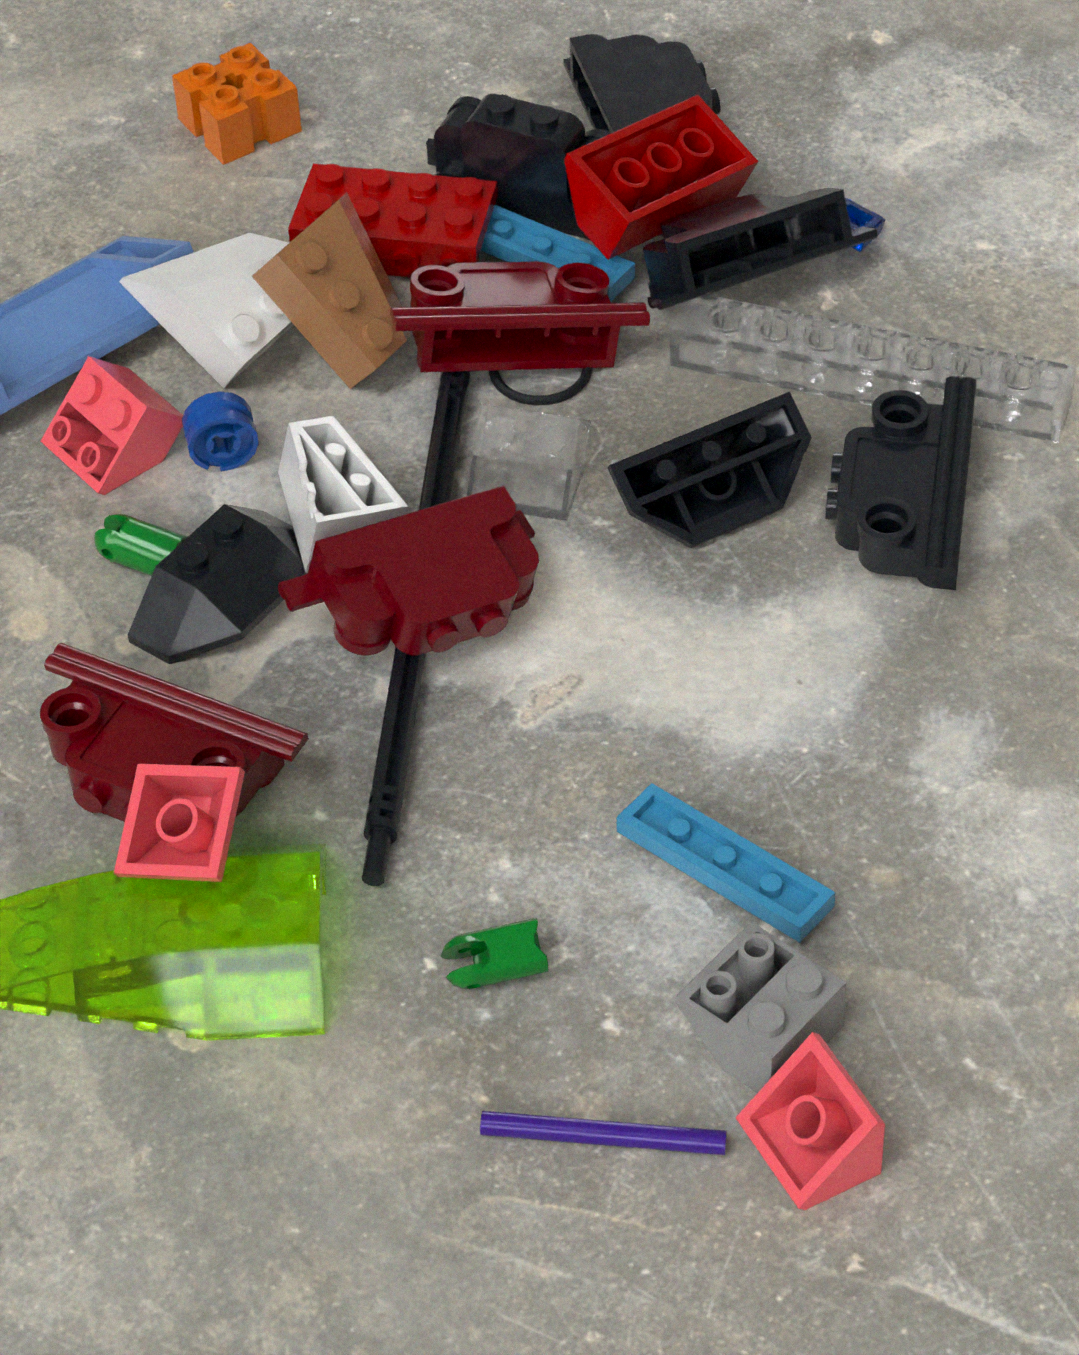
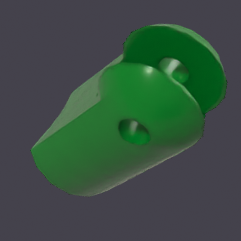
[94,514,187,576]
[441,918,549,989]

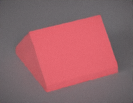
[735,1032,885,1210]

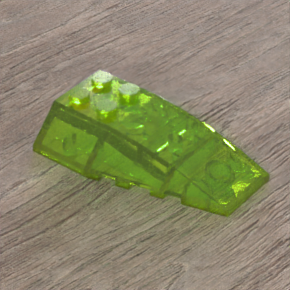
[0,843,327,1041]

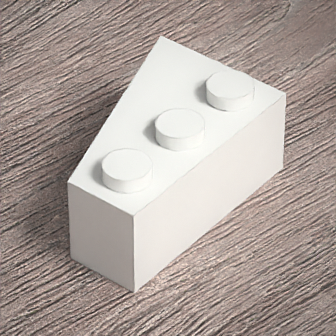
[278,416,408,573]

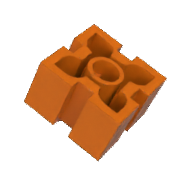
[172,42,302,165]

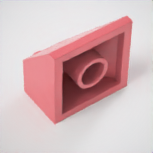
[114,764,245,882]

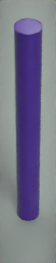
[480,1111,727,1155]

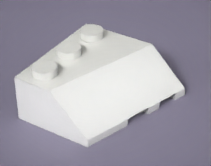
[119,233,294,388]

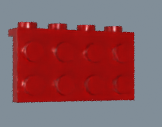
[288,163,498,278]

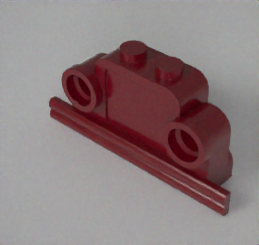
[390,261,650,372]
[278,485,539,656]
[40,643,309,822]

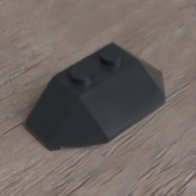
[607,391,812,548]
[128,504,308,664]

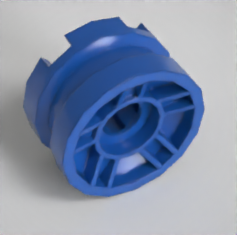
[182,391,259,472]

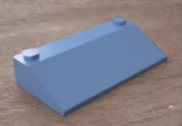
[0,236,194,415]

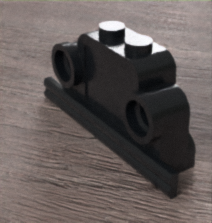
[563,34,721,133]
[426,93,611,240]
[643,188,878,310]
[825,376,977,590]

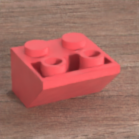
[40,356,183,495]

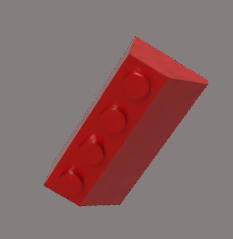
[564,95,759,260]

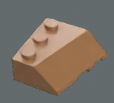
[252,193,412,389]

